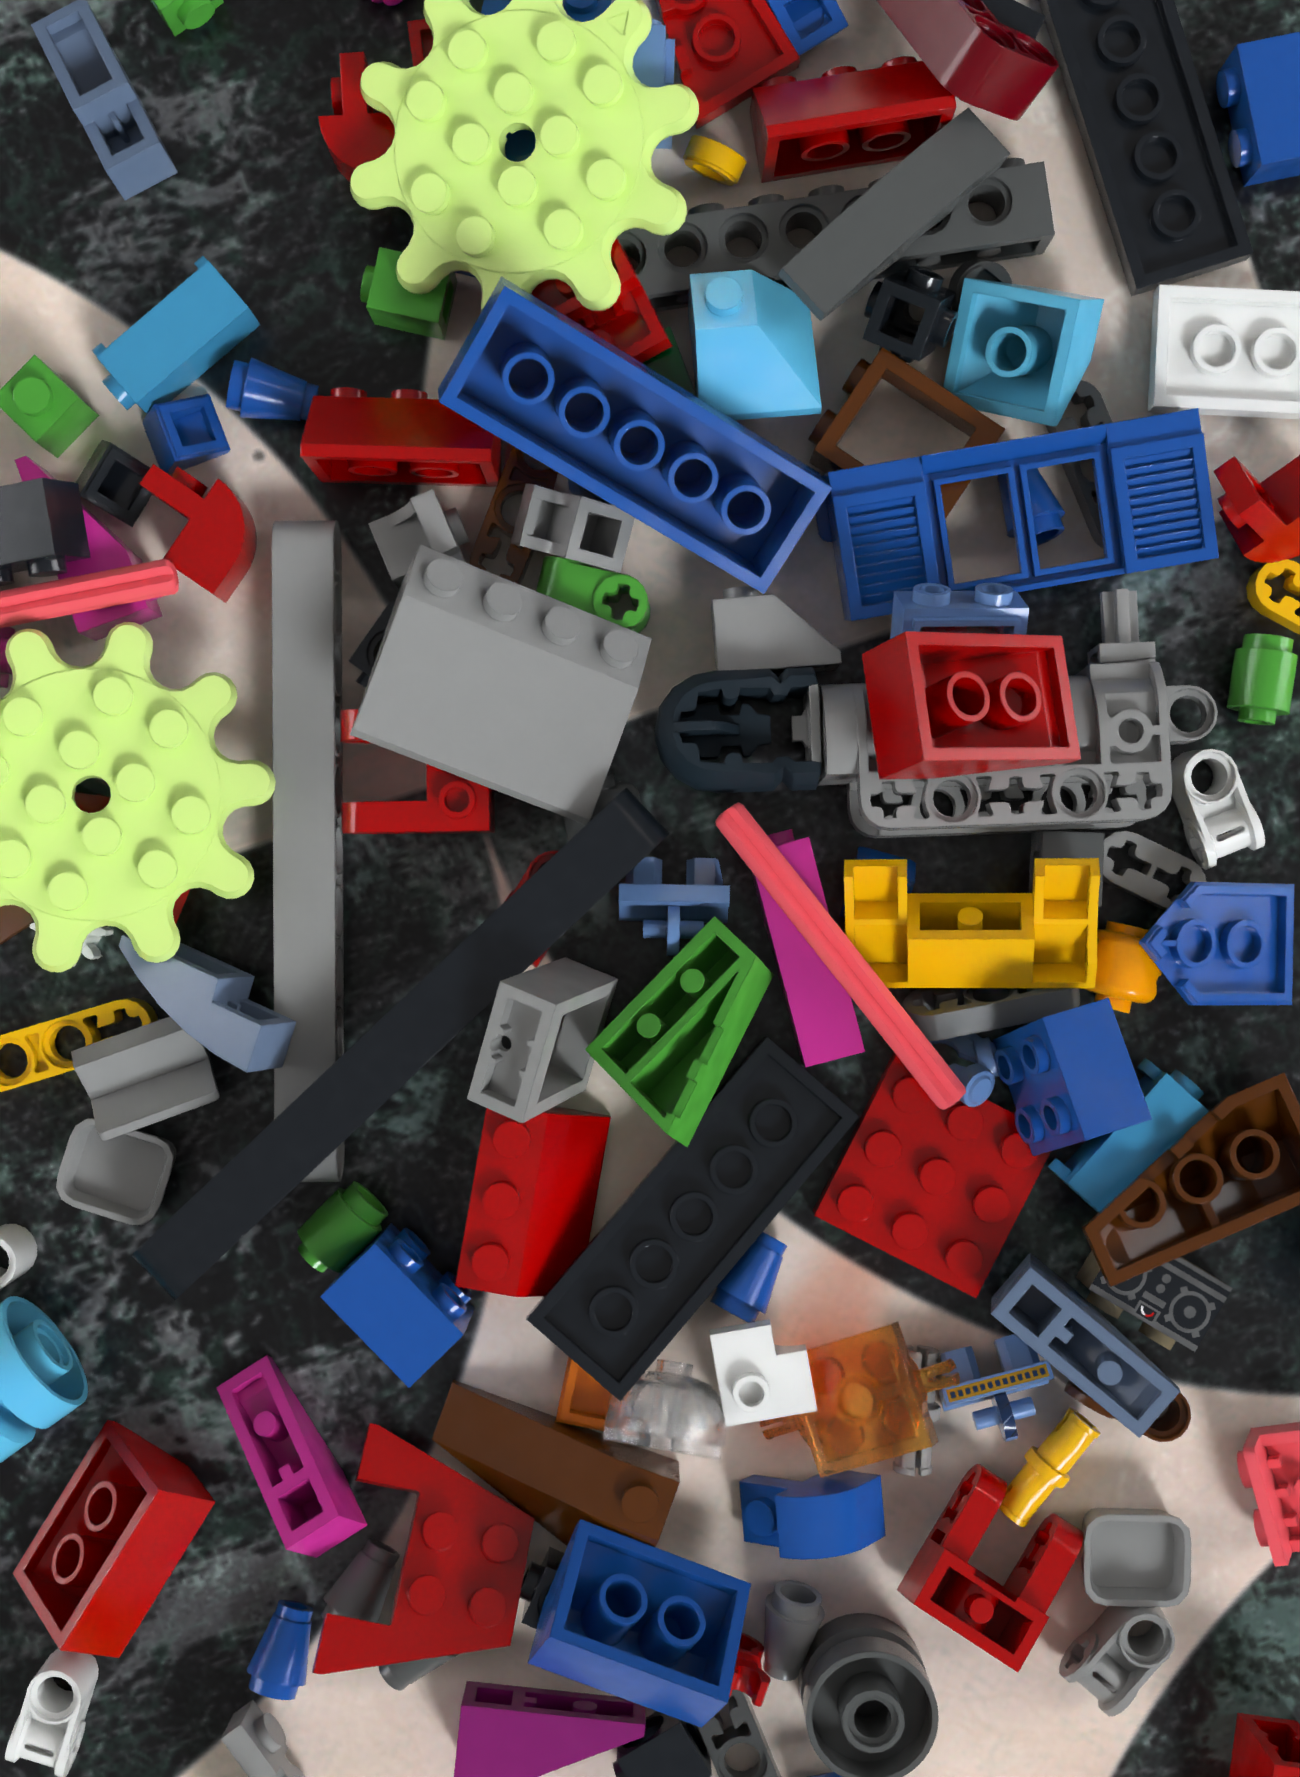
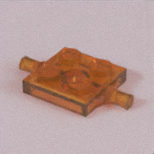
[760,1321,960,1478]

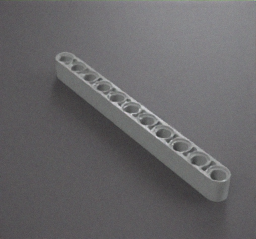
[272,520,345,1182]

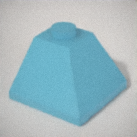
[688,269,822,420]
[943,278,1104,426]

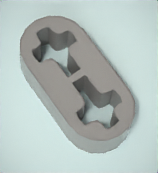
[1103,831,1206,910]

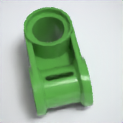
[536,556,651,633]

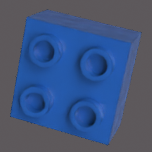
[993,998,1152,1156]
[320,1223,475,1388]

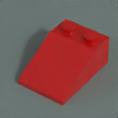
[862,631,1081,779]

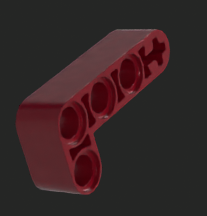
[876,0,1059,121]

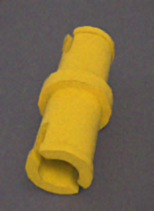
[999,1407,1101,1528]

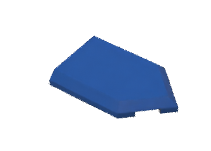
[1139,882,1294,1005]

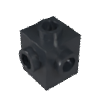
[862,266,958,363]

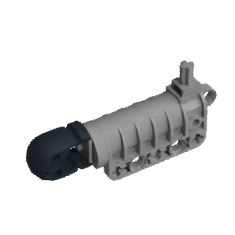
[655,589,1218,839]

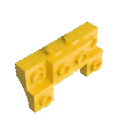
[844,858,1100,989]

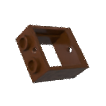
[808,347,1005,519]

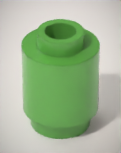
[1227,633,1298,725]
[297,1181,388,1273]

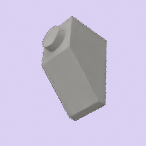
[711,586,842,675]

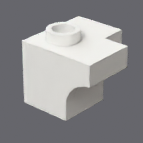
[709,1319,817,1427]

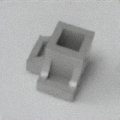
[511,473,635,573]
[368,489,470,589]

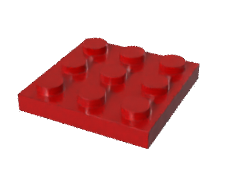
[812,1052,1051,1298]

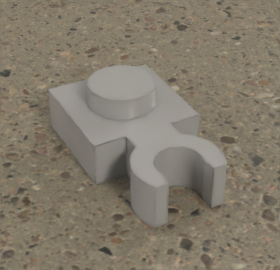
[221,1700,305,1777]

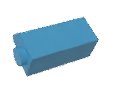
[92,256,260,413]
[1048,1058,1209,1213]

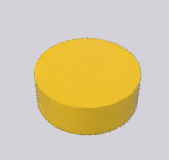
[683,135,747,186]

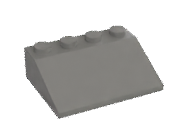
[350,544,652,825]

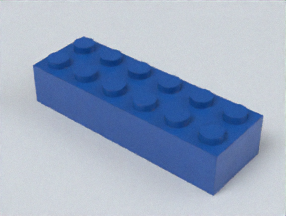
[438,276,832,594]

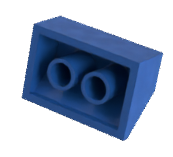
[528,1519,751,1728]

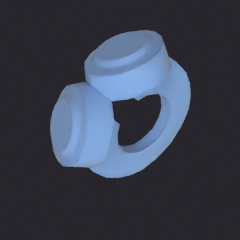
[930,1034,999,1107]

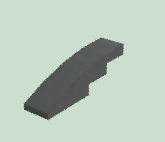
[778,107,1010,321]

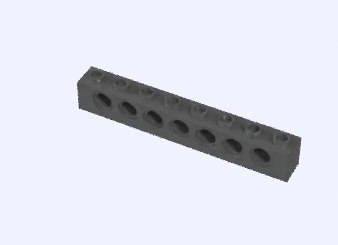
[618,158,1055,312]

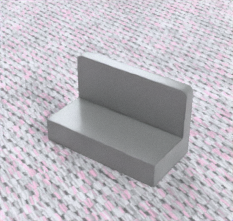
[71,1017,220,1141]

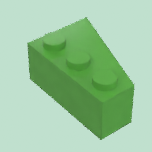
[585,916,774,1147]

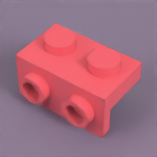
[1237,1422,1300,1567]

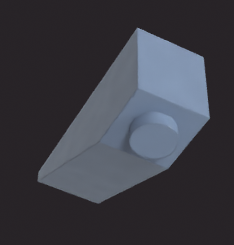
[991,1253,1181,1438]

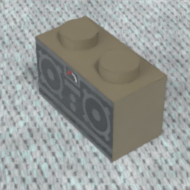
[1076,1250,1233,1352]

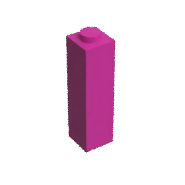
[751,829,865,1067]

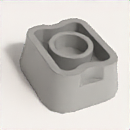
[56,1118,176,1225]
[1081,1508,1191,1607]

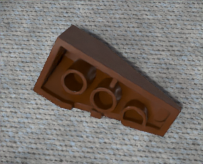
[1082,1072,1300,1287]
[432,1380,680,1547]

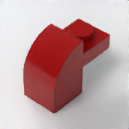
[318,52,395,182]
[1213,455,1300,563]
[140,464,257,603]

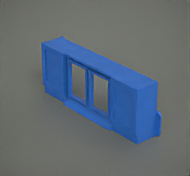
[815,408,1219,621]

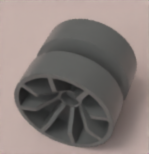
[798,1613,939,1777]

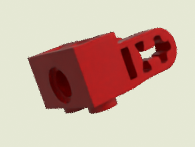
[340,709,495,834]
[897,1464,1084,1672]

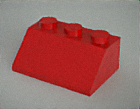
[749,56,956,183]
[300,387,502,487]
[455,1106,611,1297]
[12,1420,216,1658]

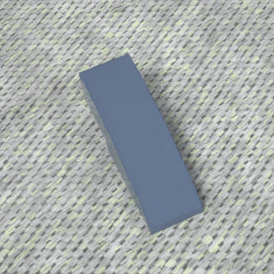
[31,0,178,200]
[119,934,297,1073]

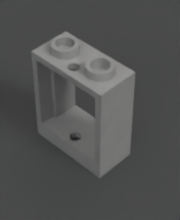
[467,957,618,1123]

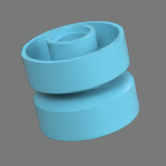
[0,1296,88,1463]

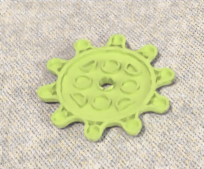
[350,0,699,311]
[0,622,276,972]

